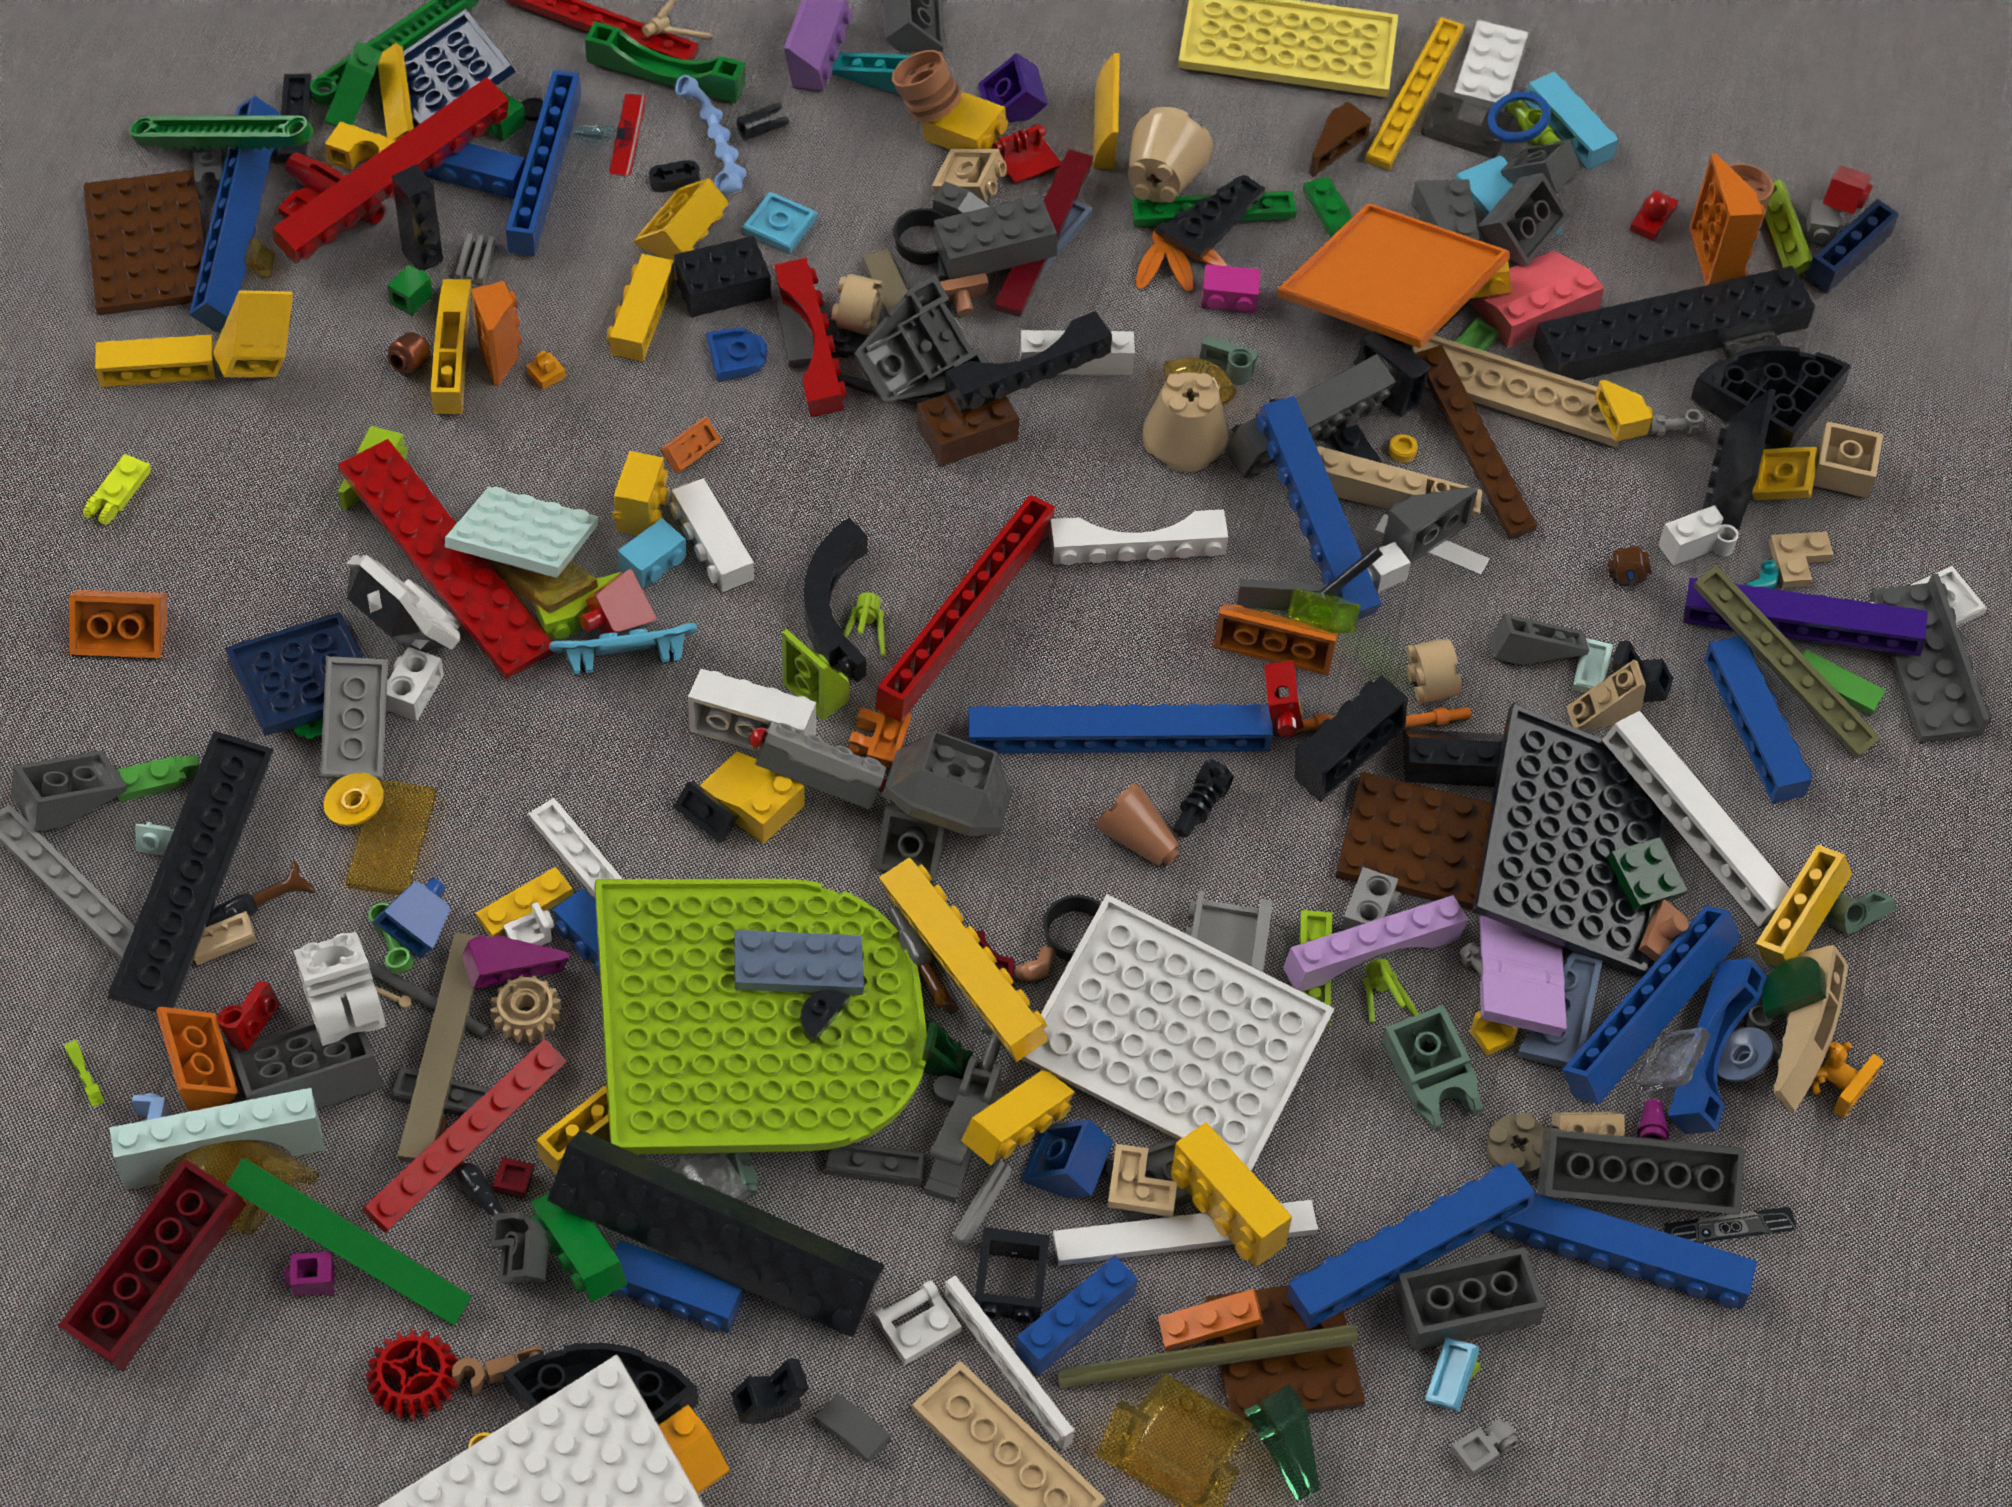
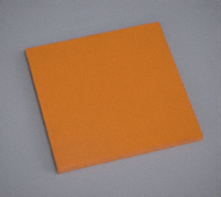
[1277,203,1510,348]

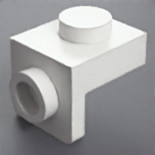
[503,902,554,946]

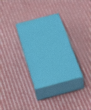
[1425,1338,1480,1412]

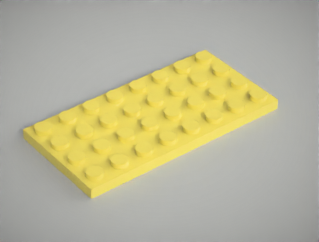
[1178,0,1398,97]

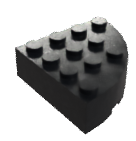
[1690,346,1851,449]
[503,1343,698,1425]

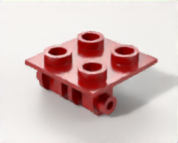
[991,124,1061,184]

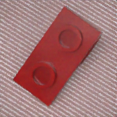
[217,981,280,1051]

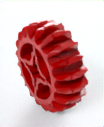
[366,1329,458,1421]

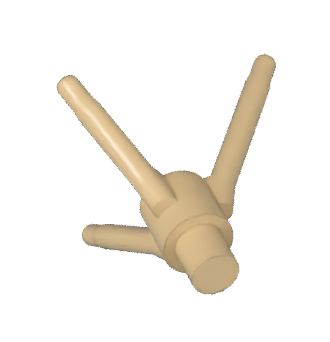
[642,0,711,38]

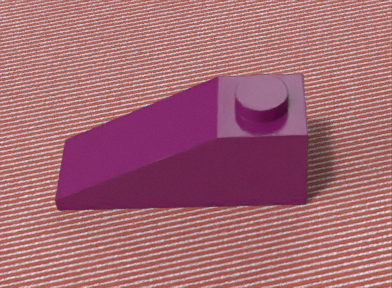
[462,935,570,989]

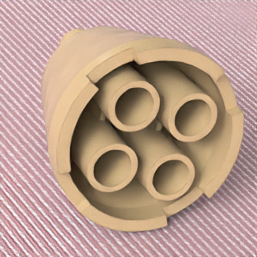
[1128,107,1213,202]
[1142,373,1228,472]

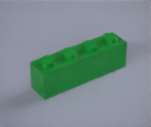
[531,1193,627,1303]

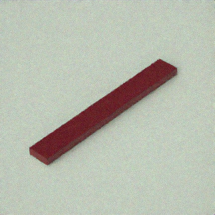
[994,149,1094,318]

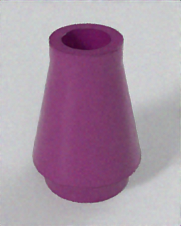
[1637,1099,1669,1140]

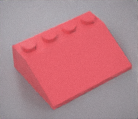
[1470,250,1605,348]

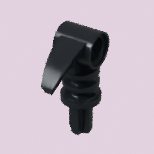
[1173,758,1234,838]

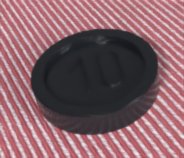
[521,97,544,121]

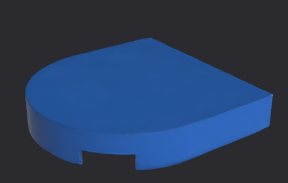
[705,328,767,382]

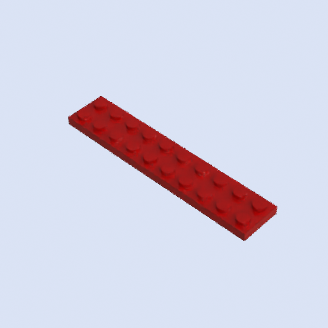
[338,439,554,680]

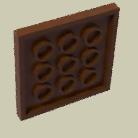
[1205,1285,1365,1425]

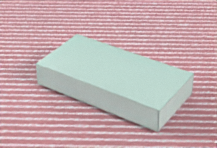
[1572,638,1613,693]

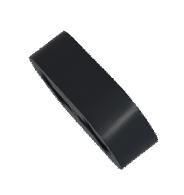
[649,160,700,192]

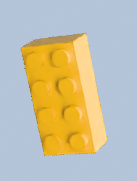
[1171,1122,1292,1268]

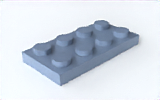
[734,930,864,995]

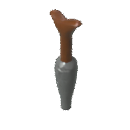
[888,907,959,1014]

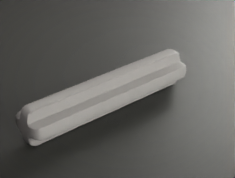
[953,1161,1011,1247]

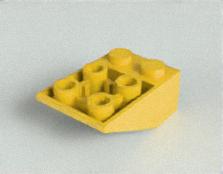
[213,290,293,377]

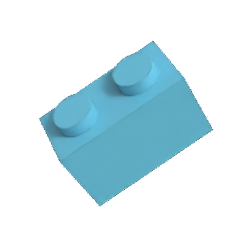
[618,518,687,589]

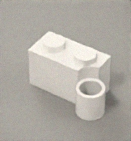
[1658,506,1739,566]

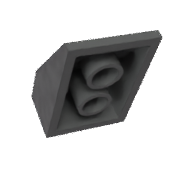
[1382,487,1478,564]
[11,750,127,832]

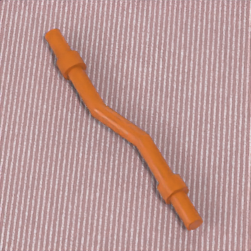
[1296,707,1471,732]

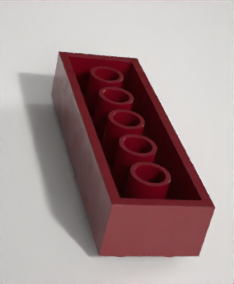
[58,1158,247,1371]

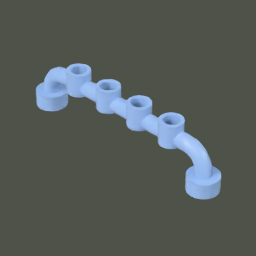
[675,75,746,196]

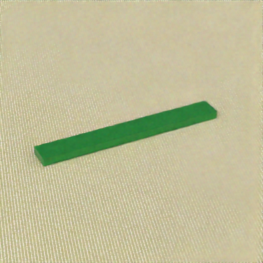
[226,1157,473,1326]

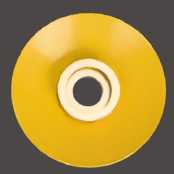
[324,773,384,826]

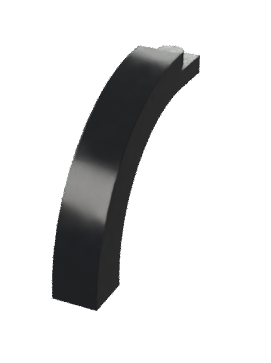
[804,517,868,682]

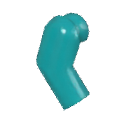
[1745,560,1779,589]

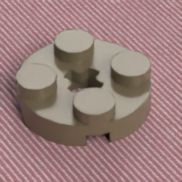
[1486,1112,1545,1178]

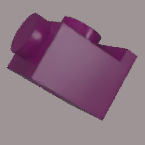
[284,1251,335,1297]

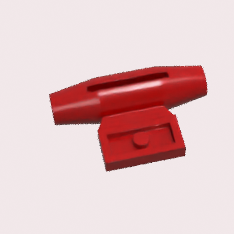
[278,152,386,225]

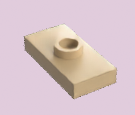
[194,911,257,966]

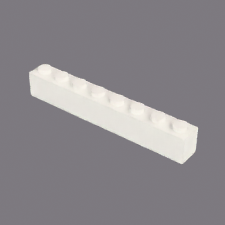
[1602,711,1790,927]

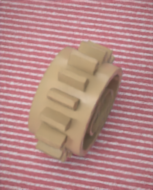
[490,975,561,1043]

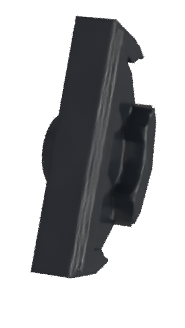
[825,320,866,358]
[800,990,850,1044]

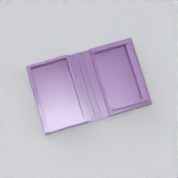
[1479,916,1567,1037]

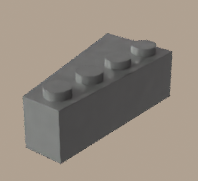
[1411,180,1480,241]

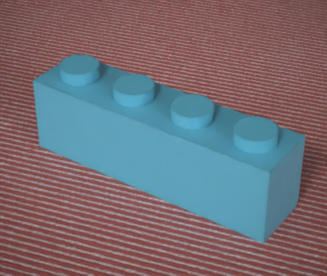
[1525,71,1619,170]

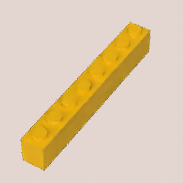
[879,857,1049,1062]

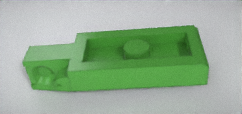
[116,755,200,802]

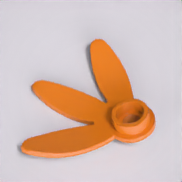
[1136,231,1227,291]

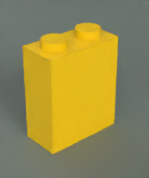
[922,91,1008,150]

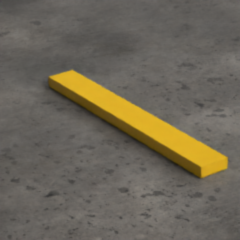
[1364,17,1465,170]

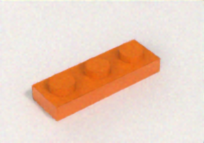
[1158,1289,1263,1352]

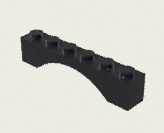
[945,311,1112,413]

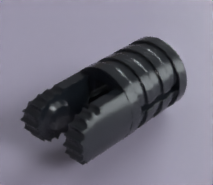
[736,102,790,140]

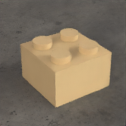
[1813,421,1883,498]

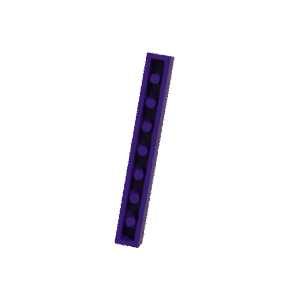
[1683,578,1928,657]

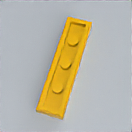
[378,43,414,140]

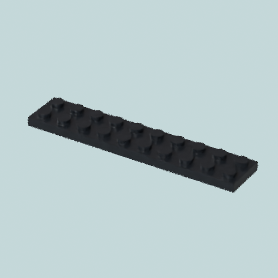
[108,731,274,1013]

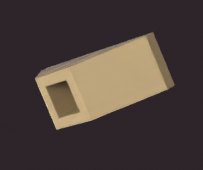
[1566,660,1646,730]

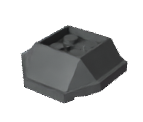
[882,730,1013,836]

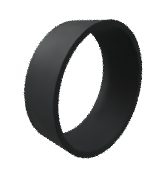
[893,208,947,265]
[1043,895,1101,962]

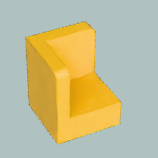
[1470,1011,1519,1057]

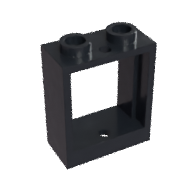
[1354,332,1431,417]
[975,1227,1050,1323]

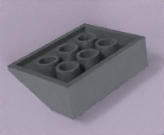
[229,1021,383,1108]

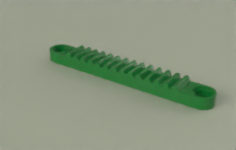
[310,0,479,105]
[129,116,314,150]

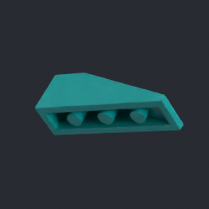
[832,52,911,95]

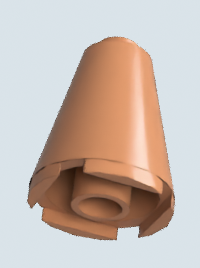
[1095,783,1180,867]

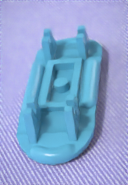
[549,622,698,675]

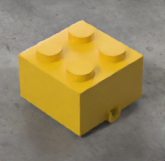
[611,451,669,536]

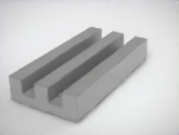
[455,233,496,285]

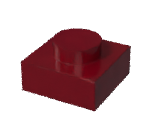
[493,1157,535,1199]

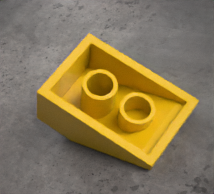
[699,751,805,844]

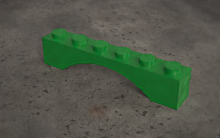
[585,21,746,104]

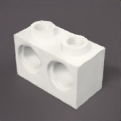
[386,647,444,721]

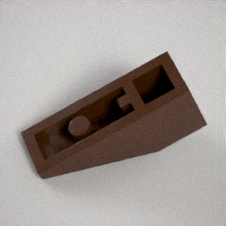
[1309,101,1371,177]

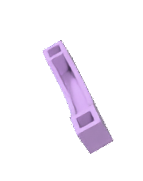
[1283,895,1468,992]

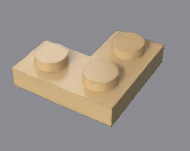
[1769,531,1834,588]
[1107,1144,1177,1217]

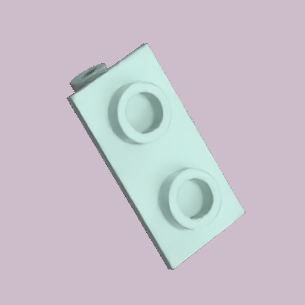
[135,822,174,856]

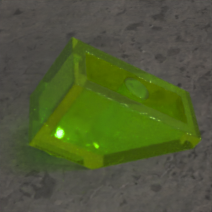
[1287,588,1361,633]

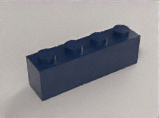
[1806,199,1899,293]

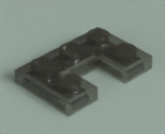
[1420,92,1514,159]

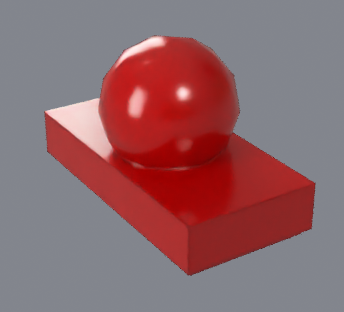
[1629,190,1679,241]

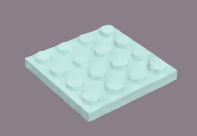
[445,487,599,578]

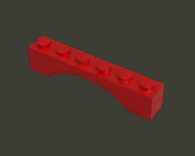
[774,257,847,417]

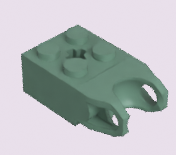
[1382,1005,1483,1132]

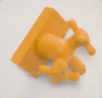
[1811,1042,1884,1119]

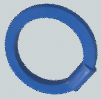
[1487,91,1551,143]

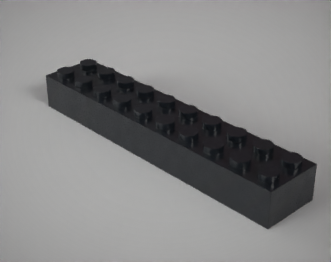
[1533,266,1815,381]
[547,1129,885,1338]

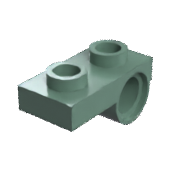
[1199,335,1259,386]
[1826,890,1897,934]

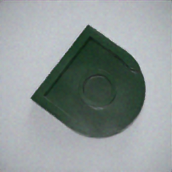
[1762,956,1827,1019]

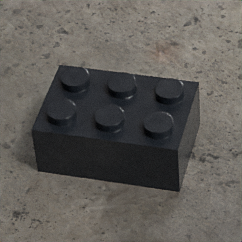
[674,236,771,317]

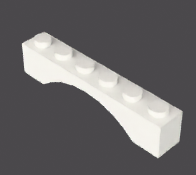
[1049,509,1229,565]

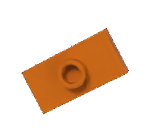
[660,417,722,473]

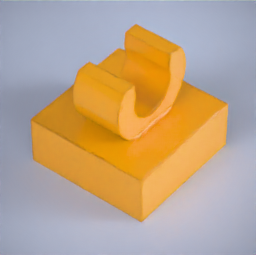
[526,350,567,390]

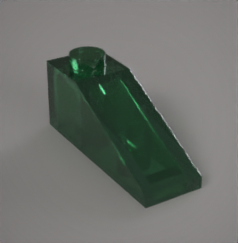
[1244,1384,1320,1500]

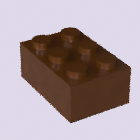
[916,394,1019,467]

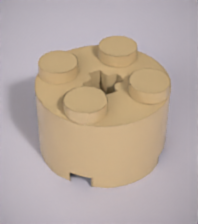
[831,274,884,336]
[1406,638,1462,704]

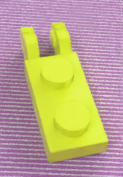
[83,454,151,525]

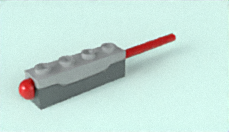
[749,722,887,810]

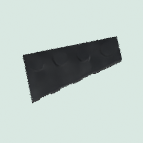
[1155,174,1265,262]

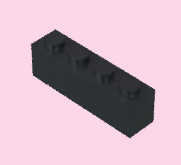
[391,164,444,271]

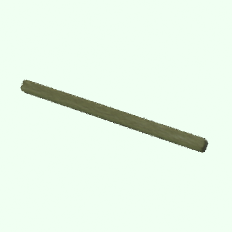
[1057,1324,1358,1388]

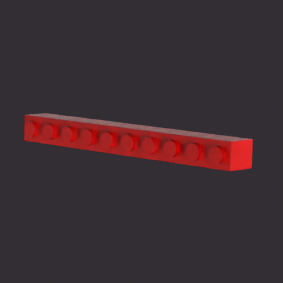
[273,77,509,264]
[875,494,1055,722]

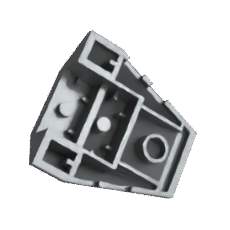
[854,274,988,403]

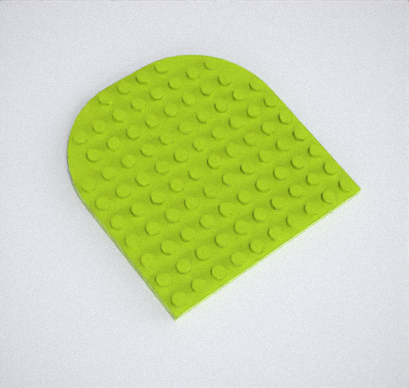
[594,879,927,1154]

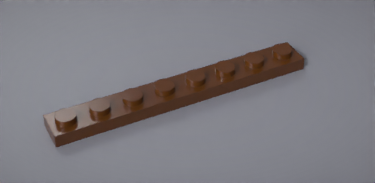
[1416,345,1537,540]

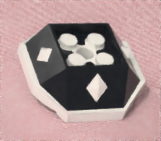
[346,555,460,652]

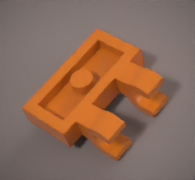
[848,708,912,768]

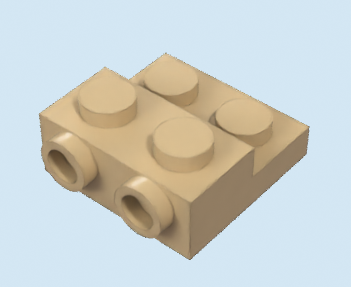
[932,149,1007,203]

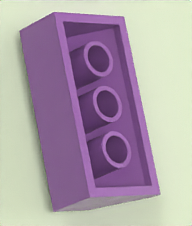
[784,0,853,90]

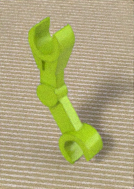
[64,1040,105,1108]

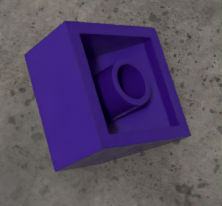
[978,53,1048,123]

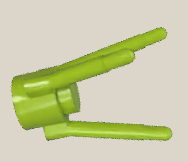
[843,592,886,657]
[1362,958,1419,1023]

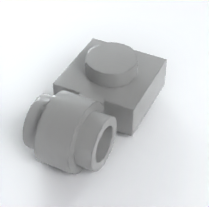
[1451,1419,1519,1477]

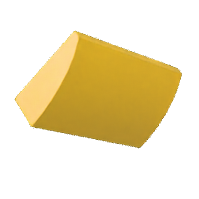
[1093,53,1120,170]

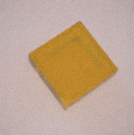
[244,238,275,278]

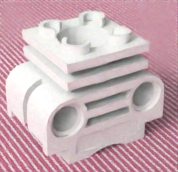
[293,932,386,1046]

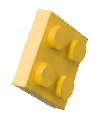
[1752,447,1819,500]

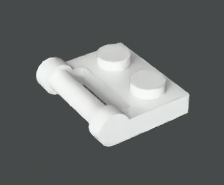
[873,1280,962,1365]

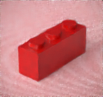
[1822,165,1873,215]

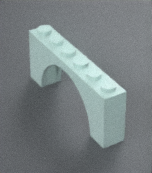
[110,1088,325,1190]

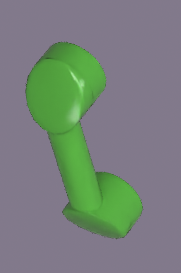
[368,902,414,974]

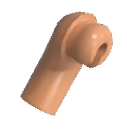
[1015,946,1056,982]

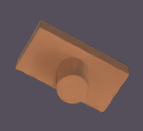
[940,273,989,316]
[1639,900,1689,962]

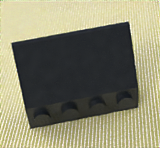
[1703,389,1776,530]

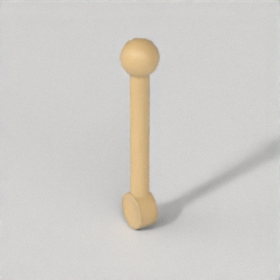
[375,986,412,1009]

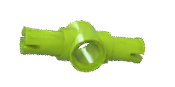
[1505,100,1560,145]

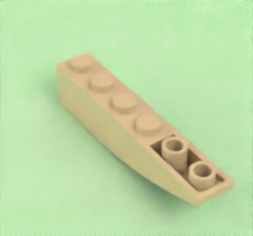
[1317,446,1482,516]
[1774,945,1848,1113]

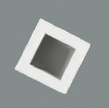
[1367,542,1411,593]

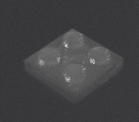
[1633,1027,1711,1091]

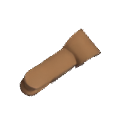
[452,1346,543,1397]

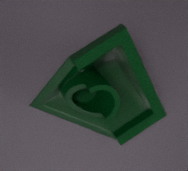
[922,1017,973,1080]

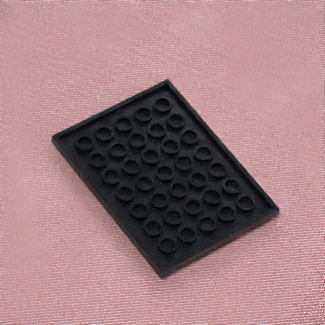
[1472,703,1669,977]

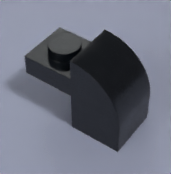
[1611,641,1674,702]
[731,1359,809,1424]

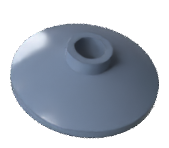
[1717,1027,1773,1082]

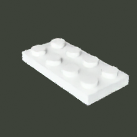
[1453,20,1528,112]

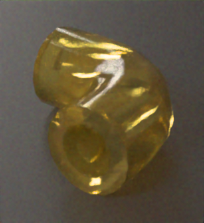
[1163,357,1237,405]

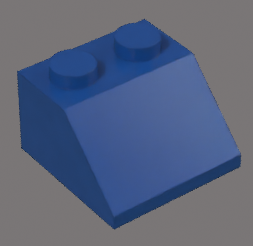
[1021,1119,1113,1198]

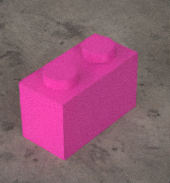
[1201,264,1261,313]

